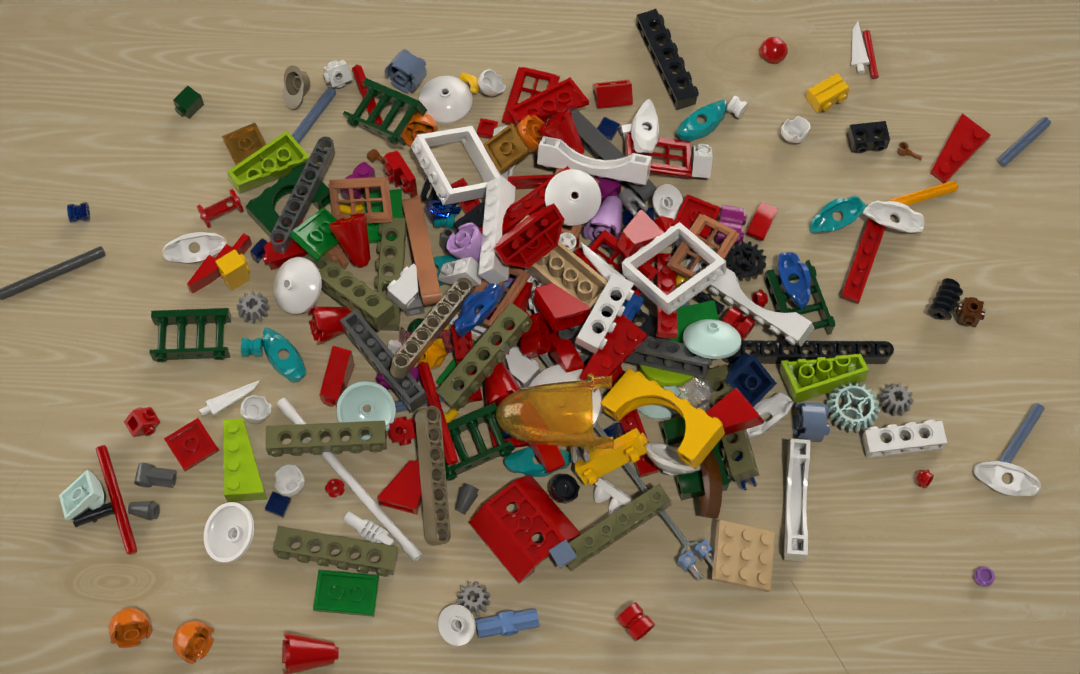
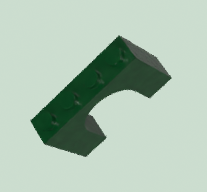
[246,163,331,237]
[661,417,731,501]

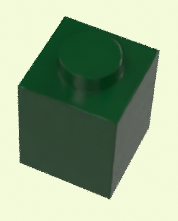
[173,86,204,119]

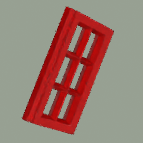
[502,67,560,127]
[625,132,692,178]
[580,230,659,295]

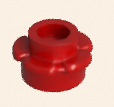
[752,289,768,308]
[916,469,934,488]
[325,479,345,498]

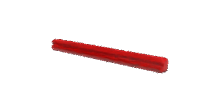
[418,362,458,466]
[96,445,137,555]

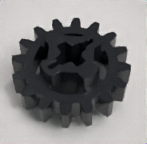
[725,241,767,281]

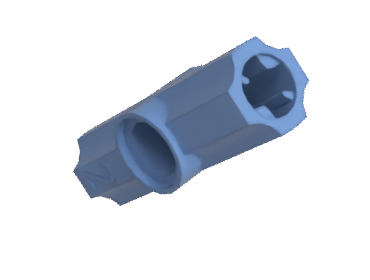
[476,609,540,638]

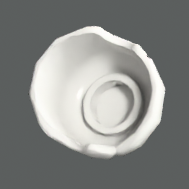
[478,69,506,97]
[781,116,810,143]
[240,395,272,424]
[274,464,305,497]

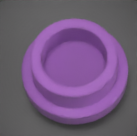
[974,566,995,587]

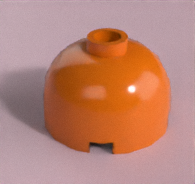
[401,113,438,146]
[516,115,546,153]
[108,608,152,648]
[173,621,214,664]

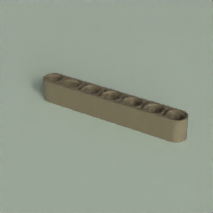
[390,278,472,379]
[415,406,451,546]

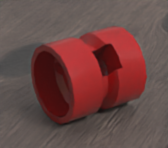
[722,306,756,340]
[616,602,655,642]

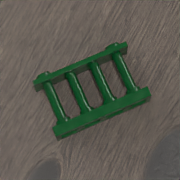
[343,78,427,146]
[764,260,835,335]
[149,308,231,362]
[429,403,515,481]

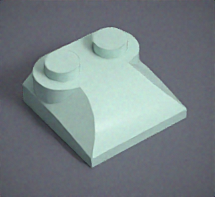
[59,469,104,521]

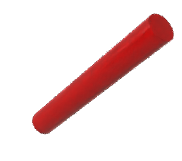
[863,30,879,79]

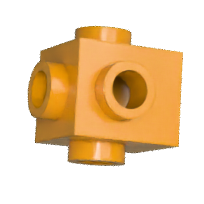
[418,340,449,370]

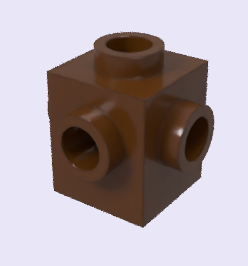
[956,297,986,328]

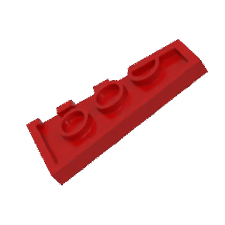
[508,77,589,124]
[930,113,991,183]
[579,314,648,392]

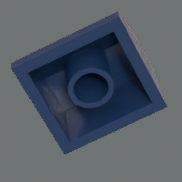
[726,353,777,407]

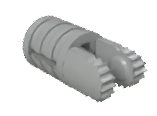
[618,189,648,217]
[569,435,590,463]

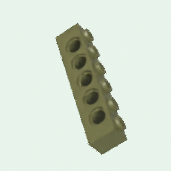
[375,218,407,331]
[303,253,395,331]
[436,303,533,411]
[703,364,759,482]
[265,420,387,457]
[567,483,671,571]
[273,526,399,577]

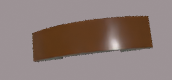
[699,450,722,519]

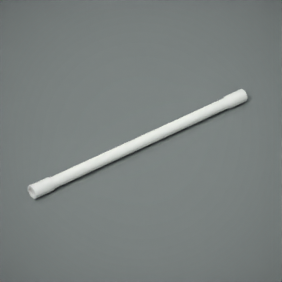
[276,398,423,562]

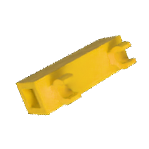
[575,428,648,485]

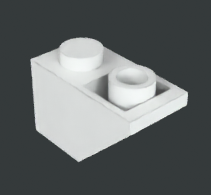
[692,144,713,178]
[438,257,482,287]
[387,263,418,311]

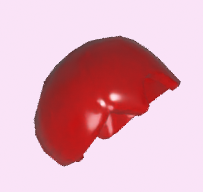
[759,37,788,63]

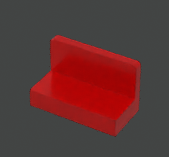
[594,80,633,108]

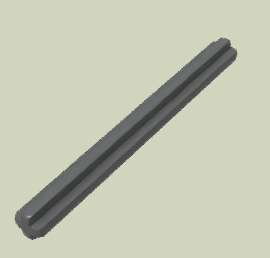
[0,246,105,300]

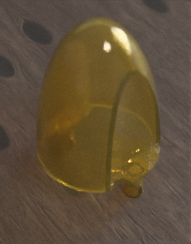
[496,374,614,452]

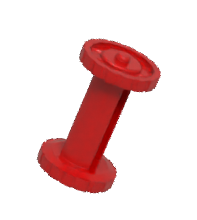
[197,189,244,228]

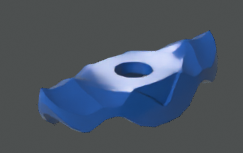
[778,252,811,309]
[454,283,505,338]

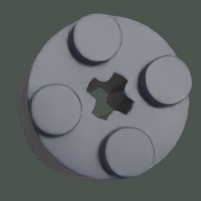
[385,49,427,93]
[792,402,830,442]

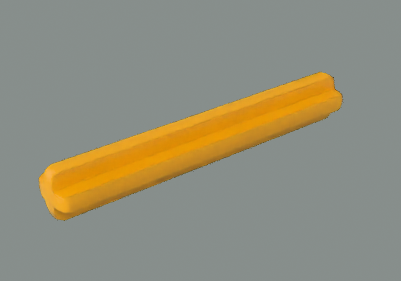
[889,181,958,206]

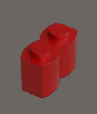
[520,312,551,358]

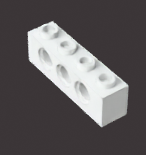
[575,272,634,354]
[862,420,947,459]

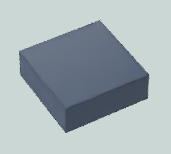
[549,540,577,569]

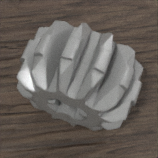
[236,291,270,324]
[880,383,914,416]
[457,582,491,616]

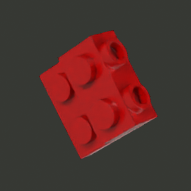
[383,150,418,198]

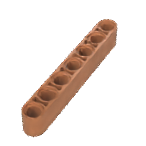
[402,196,442,306]

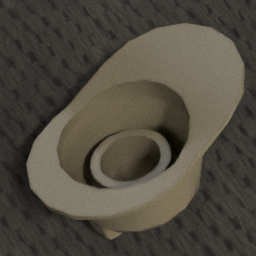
[284,65,310,109]

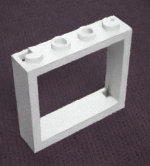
[411,126,501,205]
[622,222,726,315]

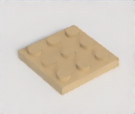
[712,520,775,592]

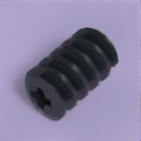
[928,278,963,320]

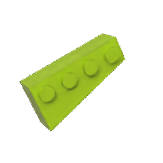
[227,131,309,194]
[779,354,869,404]
[223,418,267,502]

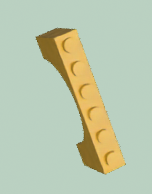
[600,369,725,469]

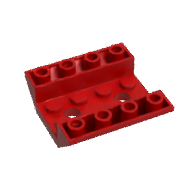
[469,475,581,584]

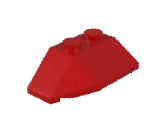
[494,203,565,268]

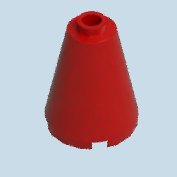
[538,109,585,155]
[330,213,371,267]
[308,306,352,345]
[484,358,524,410]
[282,633,339,674]

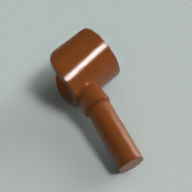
[897,142,923,160]
[367,149,385,164]

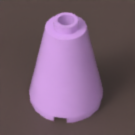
[583,196,623,248]
[446,223,482,263]

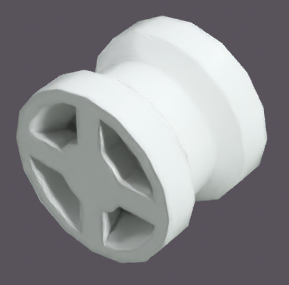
[726,96,748,119]
[559,233,576,252]

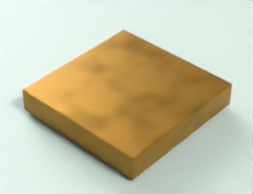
[222,122,266,165]
[483,123,531,174]

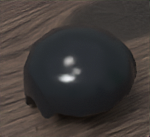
[549,474,580,504]

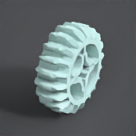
[827,381,880,433]

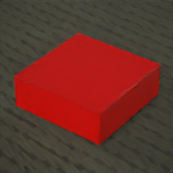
[477,118,498,139]

